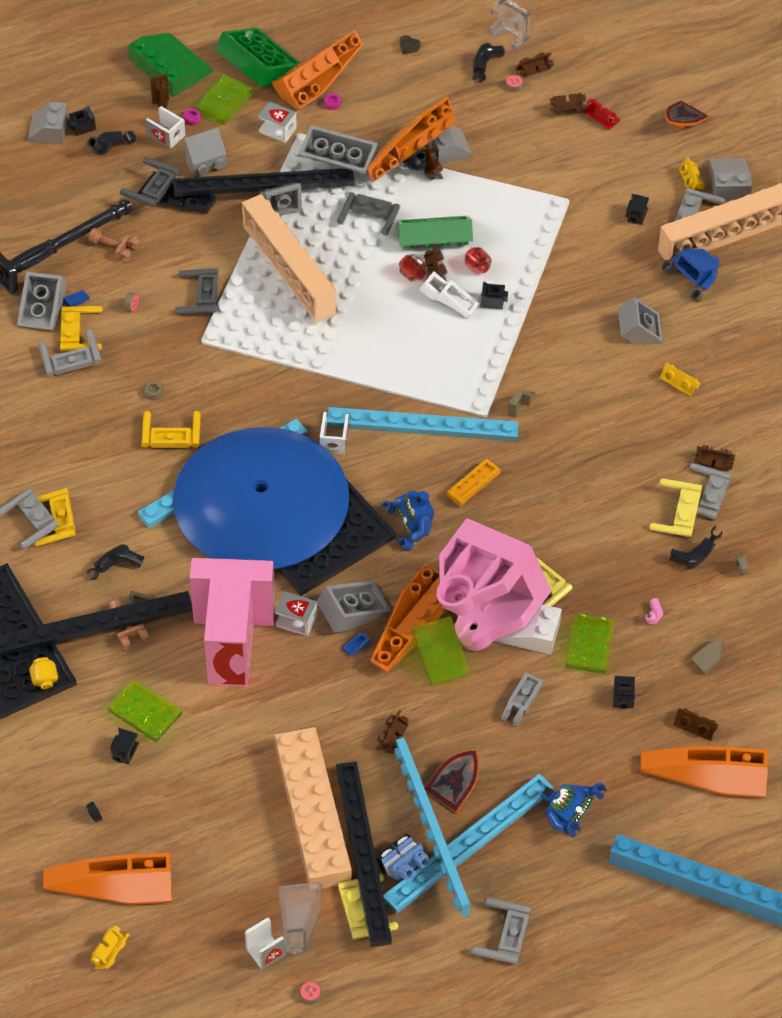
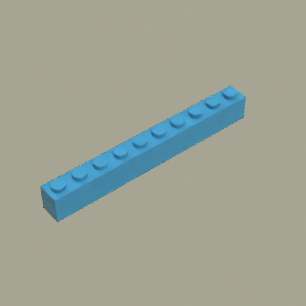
[609,834,782,926]

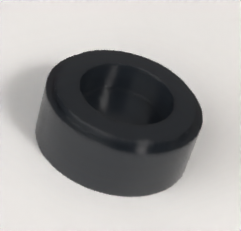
[86,801,103,823]

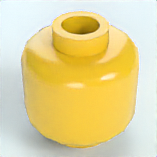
[29,657,58,689]

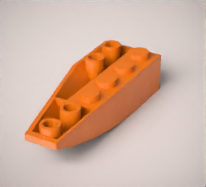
[272,30,364,110]
[367,96,456,183]
[370,564,447,672]
[640,746,768,798]
[43,853,172,905]

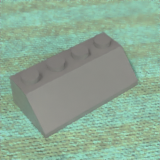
[298,125,379,174]

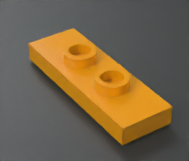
[446,458,501,507]

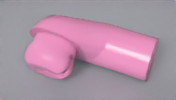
[645,598,663,625]

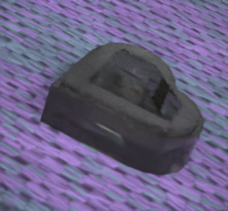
[399,35,421,55]

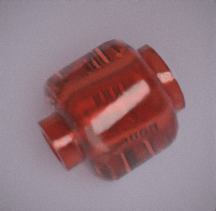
[464,247,492,274]
[399,254,426,282]

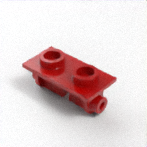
[583,98,621,130]

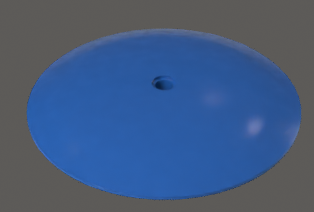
[173,427,349,569]

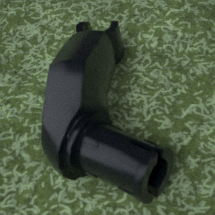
[472,43,505,83]
[87,131,136,155]
[402,150,426,171]
[669,526,723,568]
[86,544,144,580]

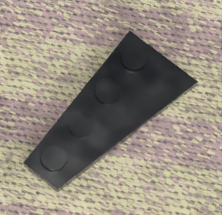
[137,171,216,214]

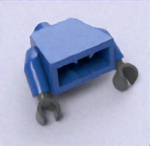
[662,248,720,302]

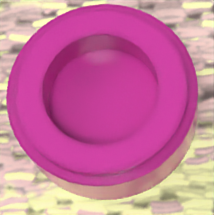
[324,93,341,110]
[183,109,201,126]

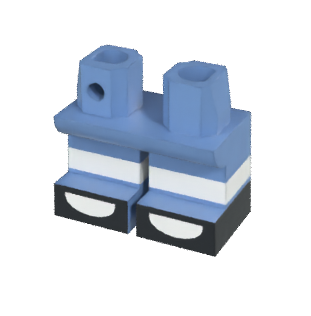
[376,833,429,881]

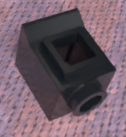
[67,106,96,136]
[626,194,649,225]
[481,281,508,309]
[613,676,635,709]
[110,727,139,764]

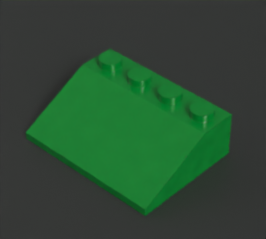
[215,27,301,87]
[128,32,214,97]

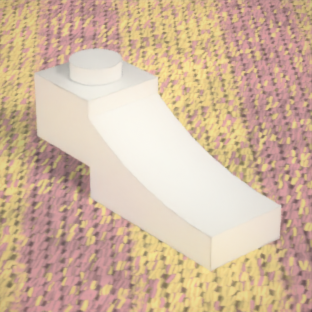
[419,271,479,318]

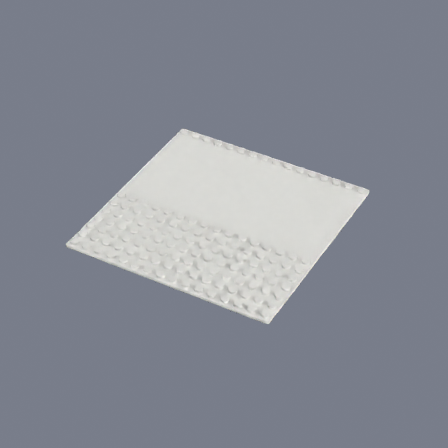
[201,133,569,418]

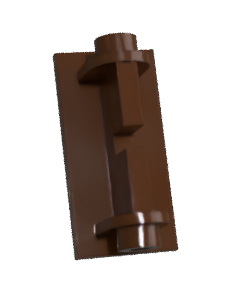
[516,52,554,77]
[150,75,169,109]
[550,93,587,114]
[422,144,443,180]
[424,244,447,282]
[694,445,735,471]
[673,708,719,741]
[376,710,409,754]

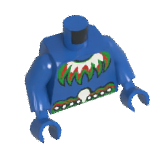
[381,491,434,551]
[540,783,607,838]

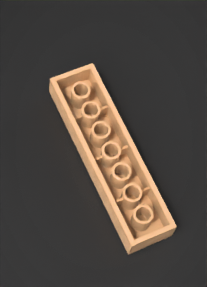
[658,183,782,261]
[242,194,337,323]
[275,727,352,891]

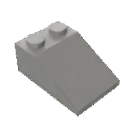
[709,158,752,201]
[17,272,67,331]
[317,580,391,633]

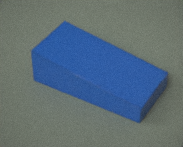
[63,290,90,307]
[343,632,371,657]

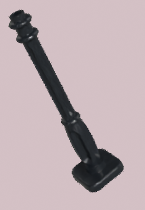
[0,199,132,294]

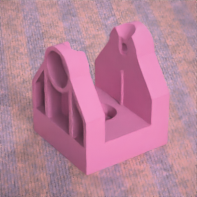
[437,518,552,651]

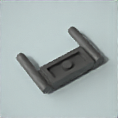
[120,157,180,207]
[337,192,400,236]
[175,268,219,315]

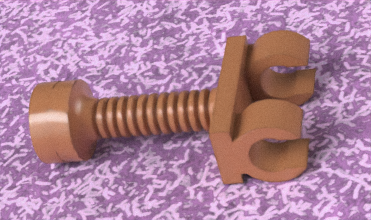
[88,228,139,263]
[108,599,149,651]

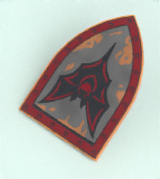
[665,100,710,130]
[424,750,479,813]

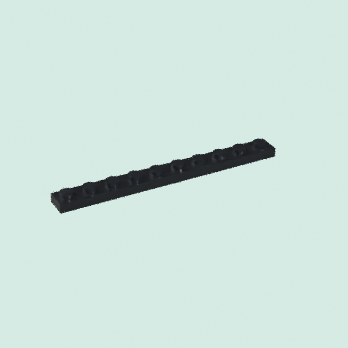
[173,168,354,197]
[0,591,193,656]
[336,761,392,947]

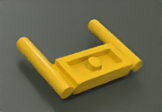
[60,306,103,352]
[141,411,201,448]
[34,488,76,547]

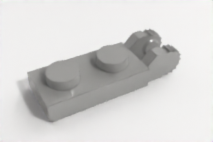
[501,673,544,726]

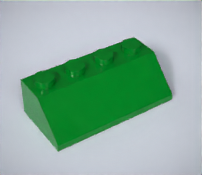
[397,215,473,249]

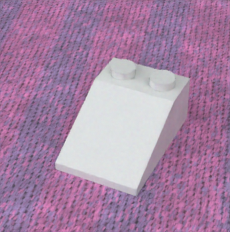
[495,604,562,655]

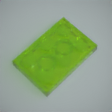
[195,75,253,125]
[566,614,614,674]
[411,616,470,687]
[108,679,182,743]

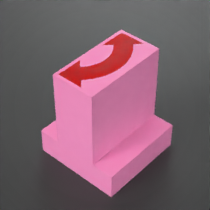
[190,558,275,687]

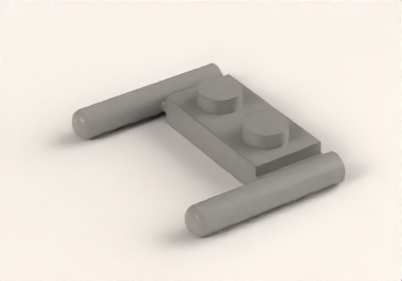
[675,188,725,239]
[38,329,102,377]
[675,463,732,520]
[0,488,59,549]
[471,897,531,964]

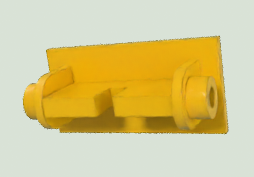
[679,157,705,192]
[660,362,700,396]
[91,925,130,970]

